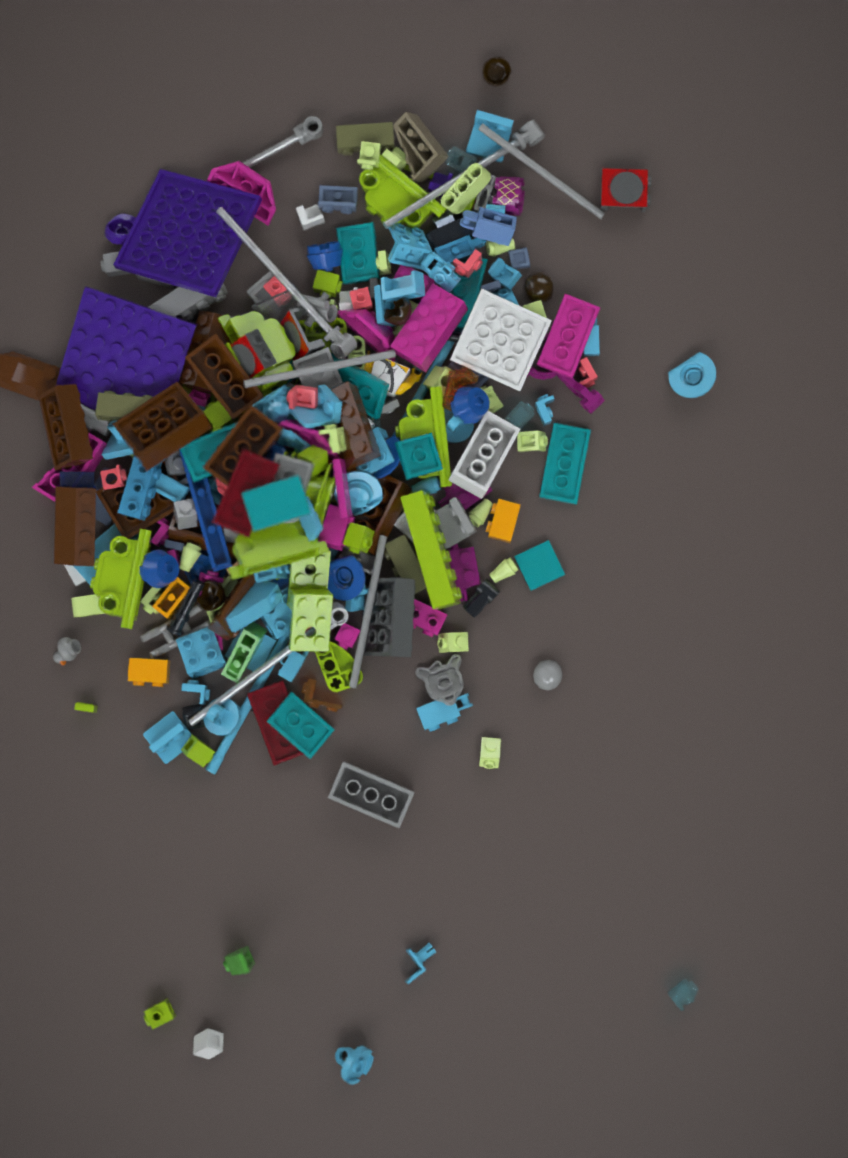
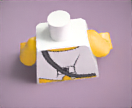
[364,351,422,398]

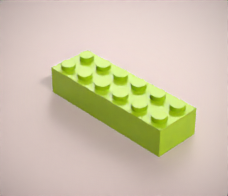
[400,490,463,610]

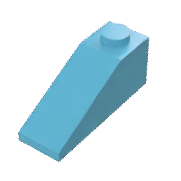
[226,581,283,633]

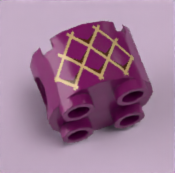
[493,176,525,216]

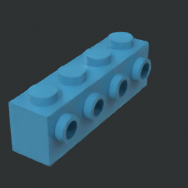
[118,455,165,521]

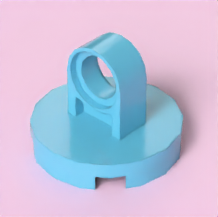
[444,406,474,443]
[203,699,242,736]
[335,1046,374,1085]

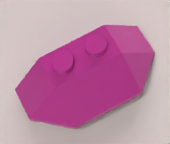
[207,161,276,226]
[337,309,395,362]
[277,419,340,461]

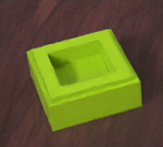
[74,702,98,713]

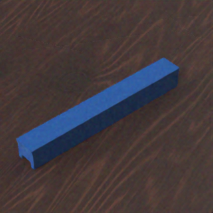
[179,438,233,572]

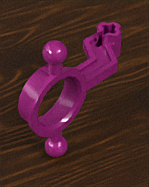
[526,333,605,414]

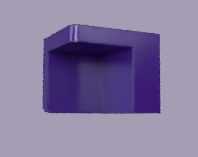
[428,172,453,198]

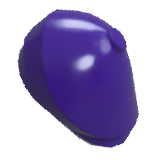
[104,214,136,245]

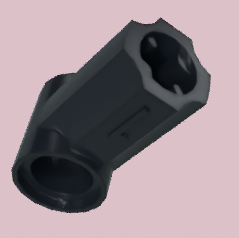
[463,579,501,618]

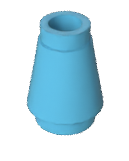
[411,476,441,494]

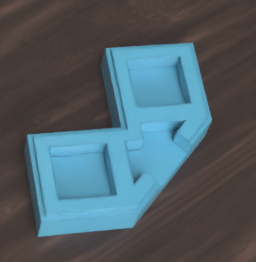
[277,429,312,455]

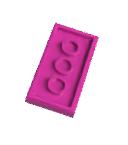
[537,293,601,379]

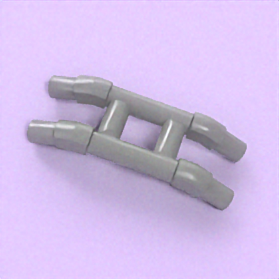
[140,604,211,659]

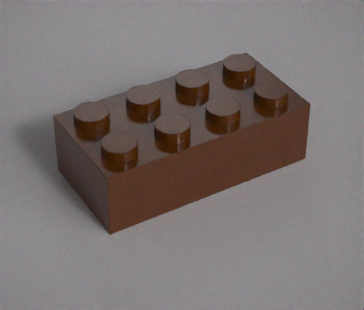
[203,405,284,486]

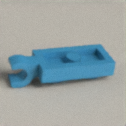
[434,235,486,264]

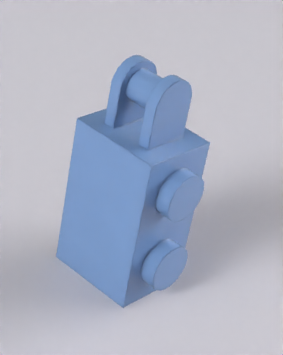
[460,207,517,246]

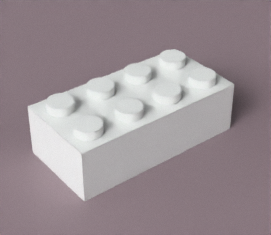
[448,411,520,499]

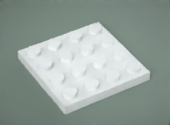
[450,289,552,391]

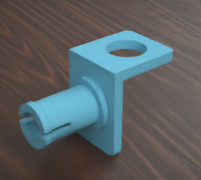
[405,943,436,984]

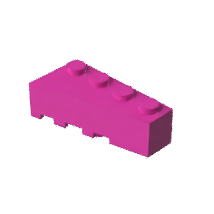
[32,433,107,502]

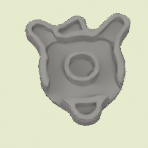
[415,654,464,706]

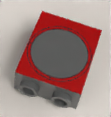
[600,168,651,212]
[280,306,325,361]
[230,329,277,379]

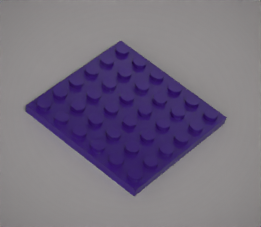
[113,169,262,297]
[56,286,197,410]

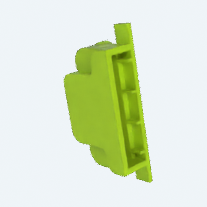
[359,154,447,228]
[218,311,295,398]
[395,386,452,487]
[228,520,329,580]
[90,529,152,629]

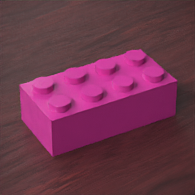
[390,283,468,372]

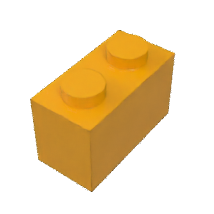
[486,499,521,543]
[152,577,190,619]
[128,658,170,687]

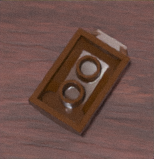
[0,351,61,401]

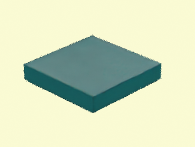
[395,433,443,480]
[514,540,565,591]

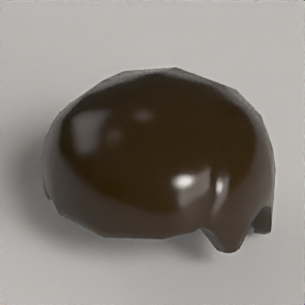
[482,57,512,86]
[524,272,554,303]
[384,297,412,326]
[197,580,225,611]

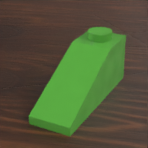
[221,622,268,683]
[223,946,255,975]

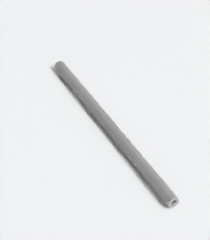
[478,123,605,219]
[243,350,396,388]
[349,535,387,688]

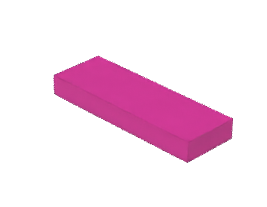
[333,459,353,518]

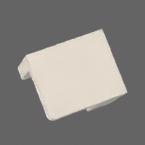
[296,205,325,230]
[339,288,358,310]
[193,1028,224,1059]

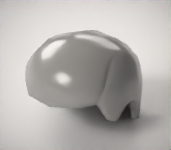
[533,659,563,691]

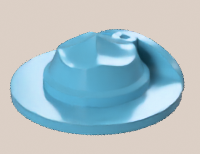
[668,352,717,398]
[252,385,296,424]
[334,470,383,516]

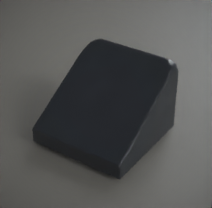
[182,704,206,730]

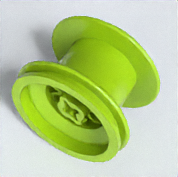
[283,451,336,526]

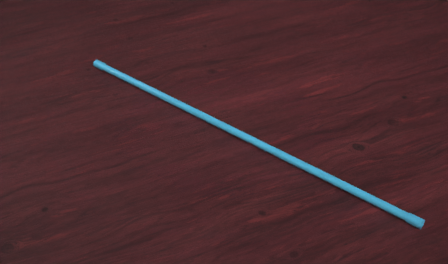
[206,328,463,774]

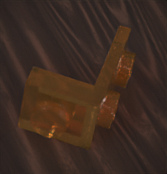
[442,367,479,413]
[302,679,343,712]

